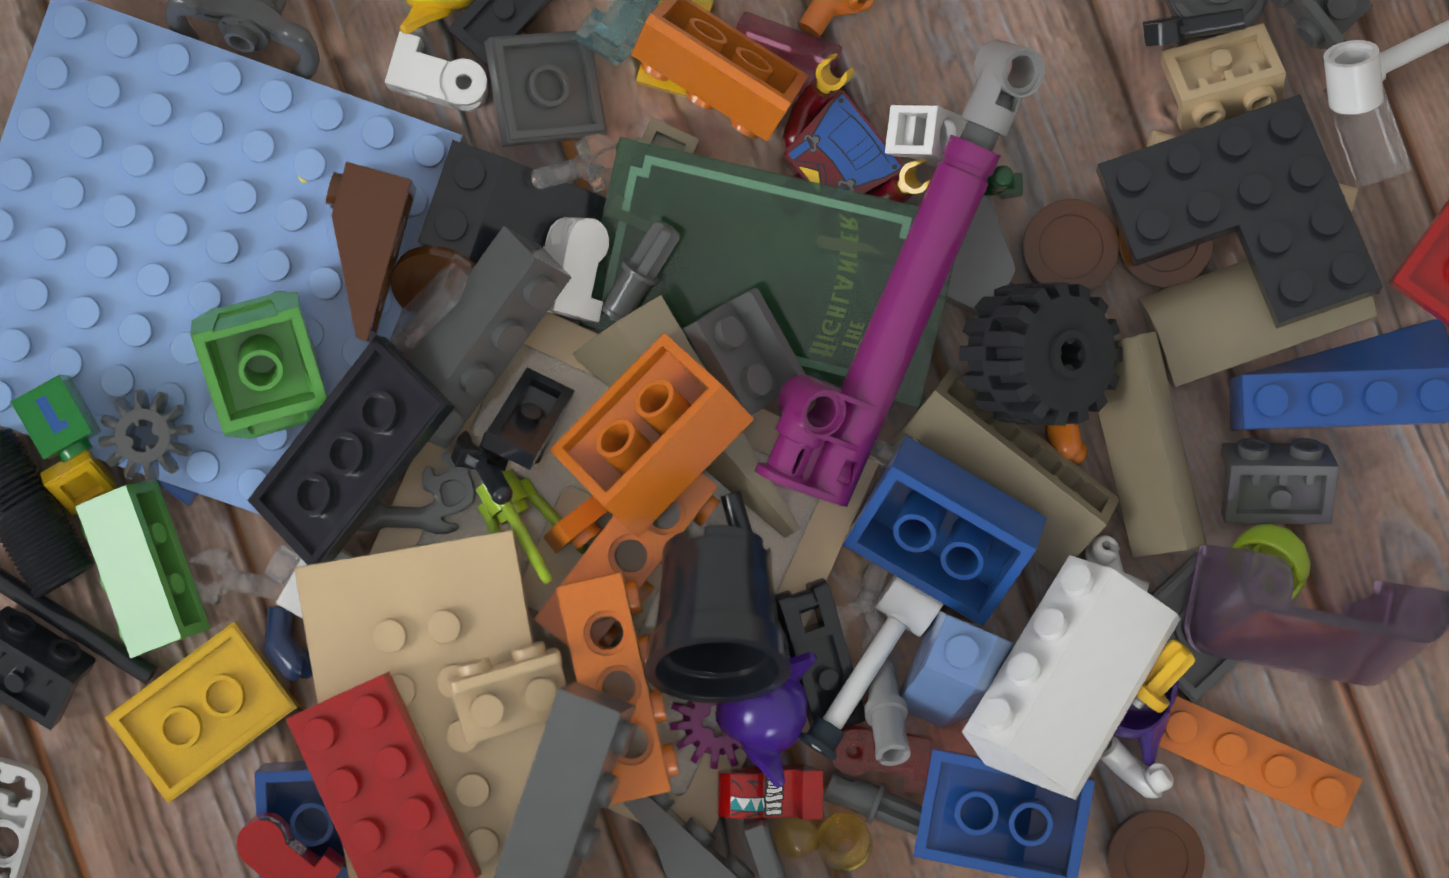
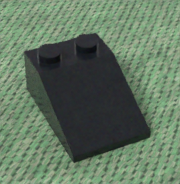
[418,140,609,264]

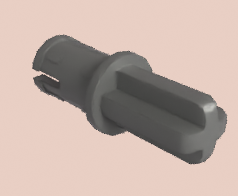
[602,220,680,321]
[823,768,922,836]

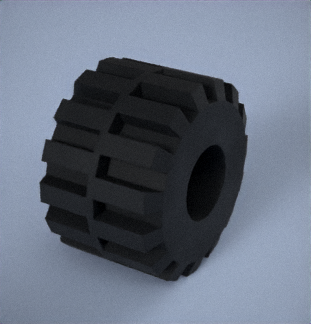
[959,282,1123,426]

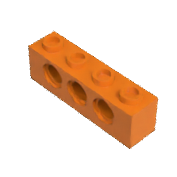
[534,473,720,647]
[556,571,680,805]

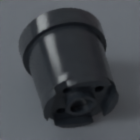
[644,525,791,703]

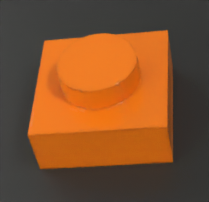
[543,496,608,554]

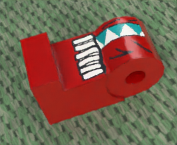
[717,764,823,820]
[236,812,346,878]

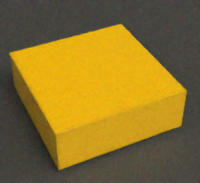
[40,450,118,516]

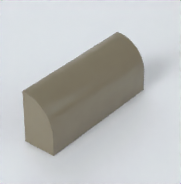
[1137,260,1378,387]
[1098,332,1207,558]
[889,367,1120,577]

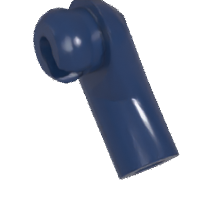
[264,606,313,681]

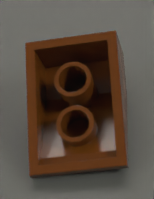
[326,161,417,343]

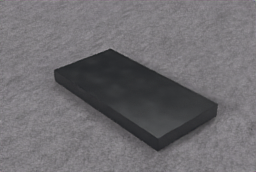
[247,335,455,565]

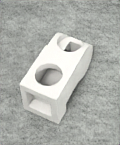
[384,31,490,112]
[885,105,967,167]
[543,217,609,322]

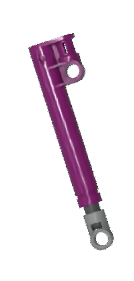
[754,39,1045,507]

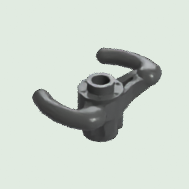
[165,0,320,80]

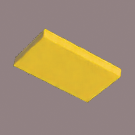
[105,621,300,803]

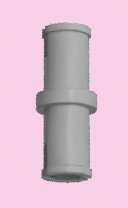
[864,658,911,766]

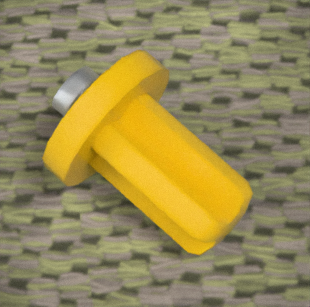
[1132,639,1196,713]

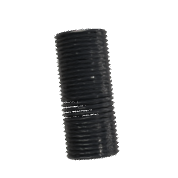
[0,427,95,598]

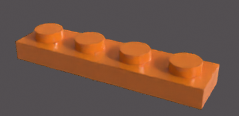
[1159,696,1363,828]

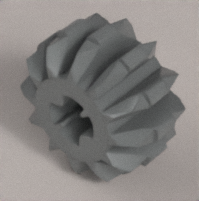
[98,389,194,482]

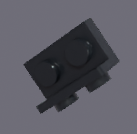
[0,606,96,731]

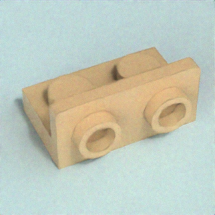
[1161,23,1286,131]
[447,642,567,745]

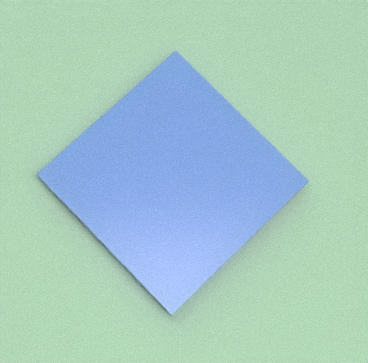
[0,0,463,514]

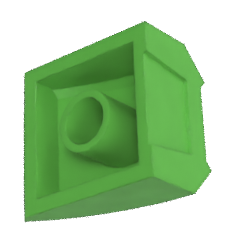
[191,291,328,439]

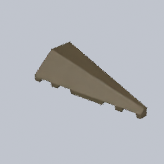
[573,295,800,538]

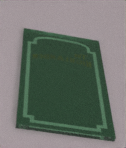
[579,136,955,407]

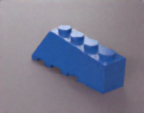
[1229,319,1449,431]

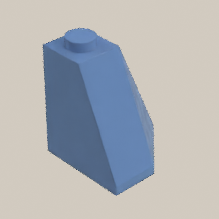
[899,611,1016,728]

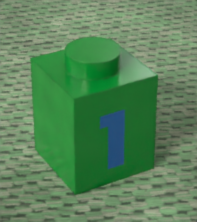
[10,375,102,463]

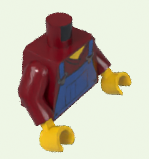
[771,53,931,219]

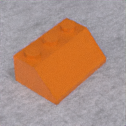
[631,0,809,142]
[549,333,754,538]

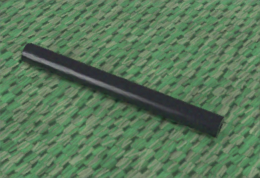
[0,567,158,685]

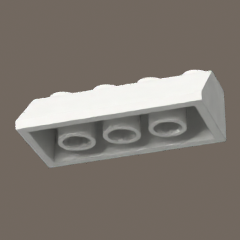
[962,555,1180,800]

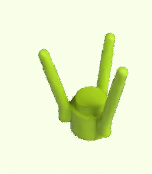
[476,469,588,584]

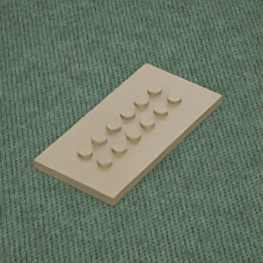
[294,529,547,878]

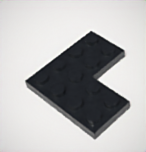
[1096,94,1383,329]

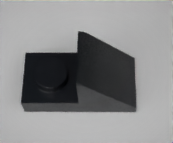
[481,367,575,470]

